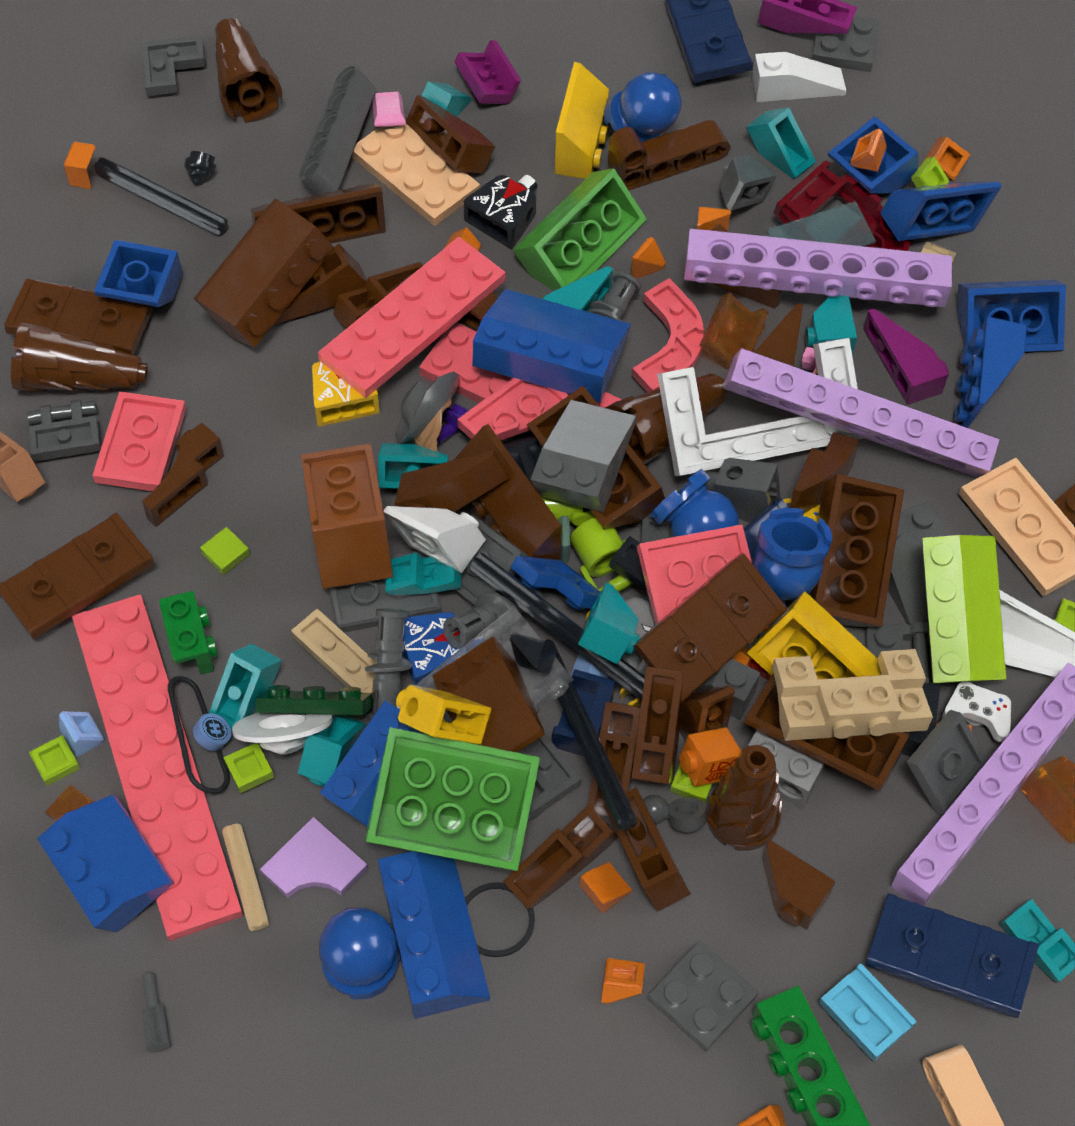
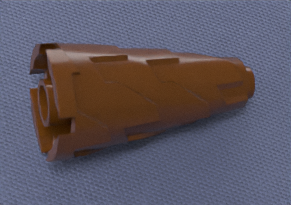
[215,18,282,122]
[11,322,148,392]
[606,373,728,464]
[706,745,782,851]

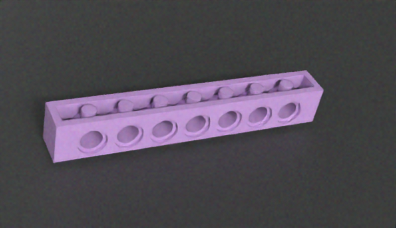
[684,228,952,307]
[723,348,1000,478]
[891,662,1075,906]

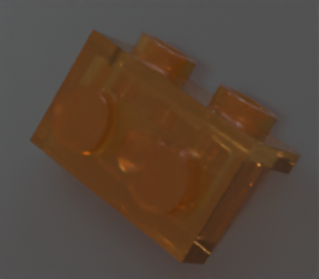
[699,292,769,369]
[1021,755,1075,844]

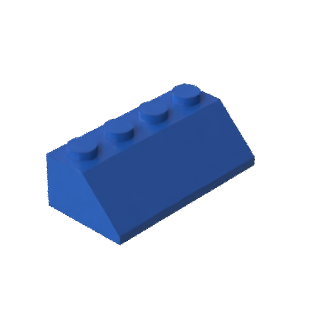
[378,851,490,1019]

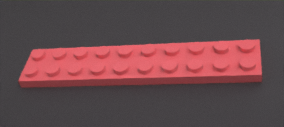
[72,594,243,941]

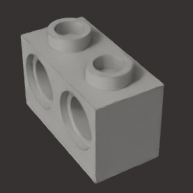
[748,730,824,809]

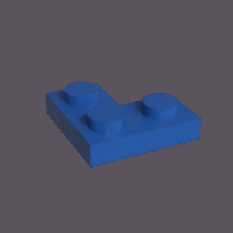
[510,555,601,611]

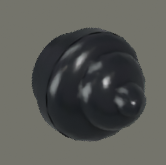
[184,151,216,185]

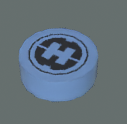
[193,713,231,751]

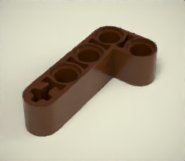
[608,120,731,190]

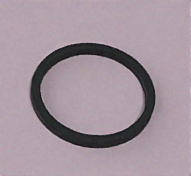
[465,882,535,957]

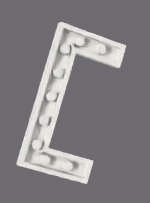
[657,338,863,476]

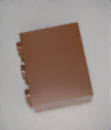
[301,443,393,589]

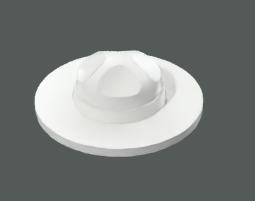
[232,713,332,755]

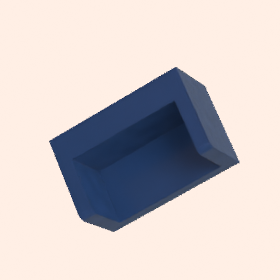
[552,669,616,757]

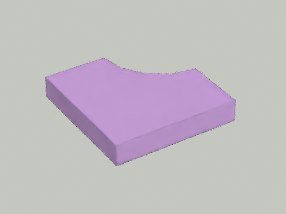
[260,817,368,898]

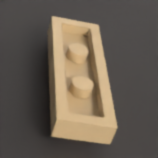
[291,609,376,697]

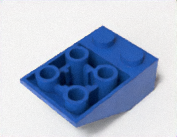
[954,316,1026,428]

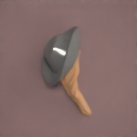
[395,371,460,452]

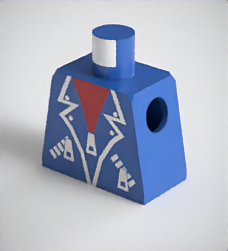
[403,612,485,688]

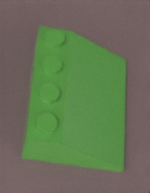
[365,727,540,871]

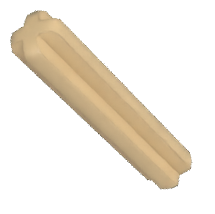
[222,823,269,931]

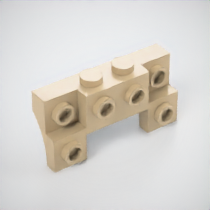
[772,649,933,741]

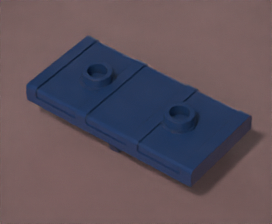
[665,0,753,85]
[865,893,1039,1019]

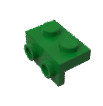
[159,590,218,675]

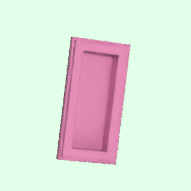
[372,91,406,127]

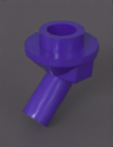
[437,403,469,444]

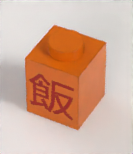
[679,727,741,787]

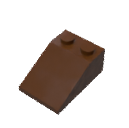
[432,636,545,752]

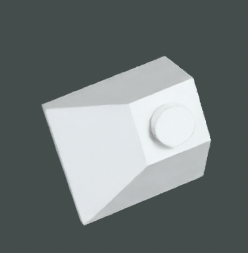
[383,506,486,573]

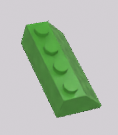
[513,168,647,291]

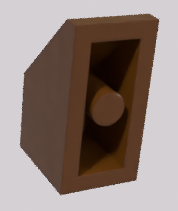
[762,840,836,930]

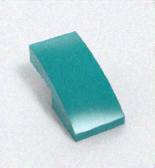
[385,553,461,595]
[999,898,1075,983]

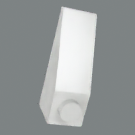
[751,52,846,102]

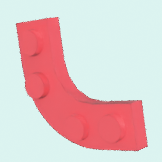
[632,278,704,393]

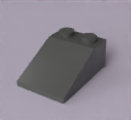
[531,400,637,513]
[888,501,949,625]

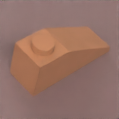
[0,431,45,502]

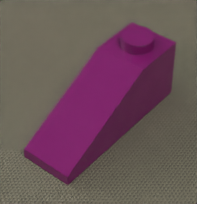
[757,0,857,33]
[863,308,949,405]

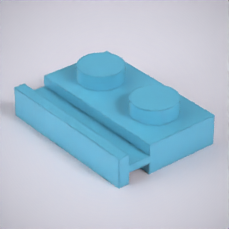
[819,964,917,1062]

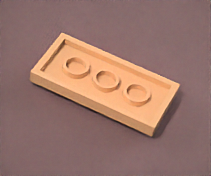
[351,124,480,227]
[959,458,1075,597]

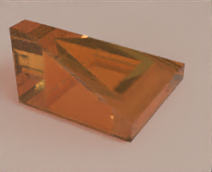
[45,784,94,821]

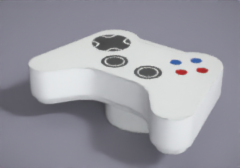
[942,682,1011,742]

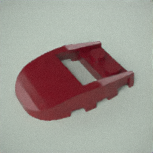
[773,160,910,251]

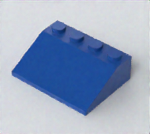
[472,289,631,403]

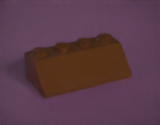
[250,183,386,244]
[193,199,334,347]
[527,385,665,529]
[454,424,562,560]
[808,474,904,628]
[744,673,909,791]

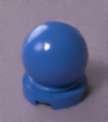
[604,71,682,142]
[650,468,739,537]
[752,508,833,601]
[319,908,399,1000]

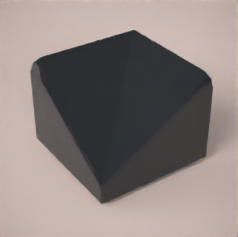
[510,632,557,675]

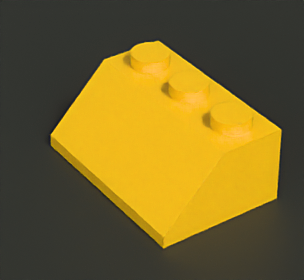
[555,62,609,179]
[747,591,881,680]

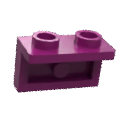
[454,40,521,104]

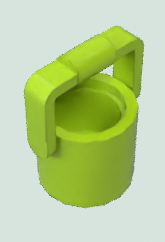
[570,517,633,592]

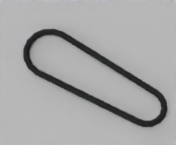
[167,676,230,794]

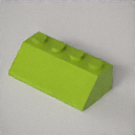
[922,535,1006,684]

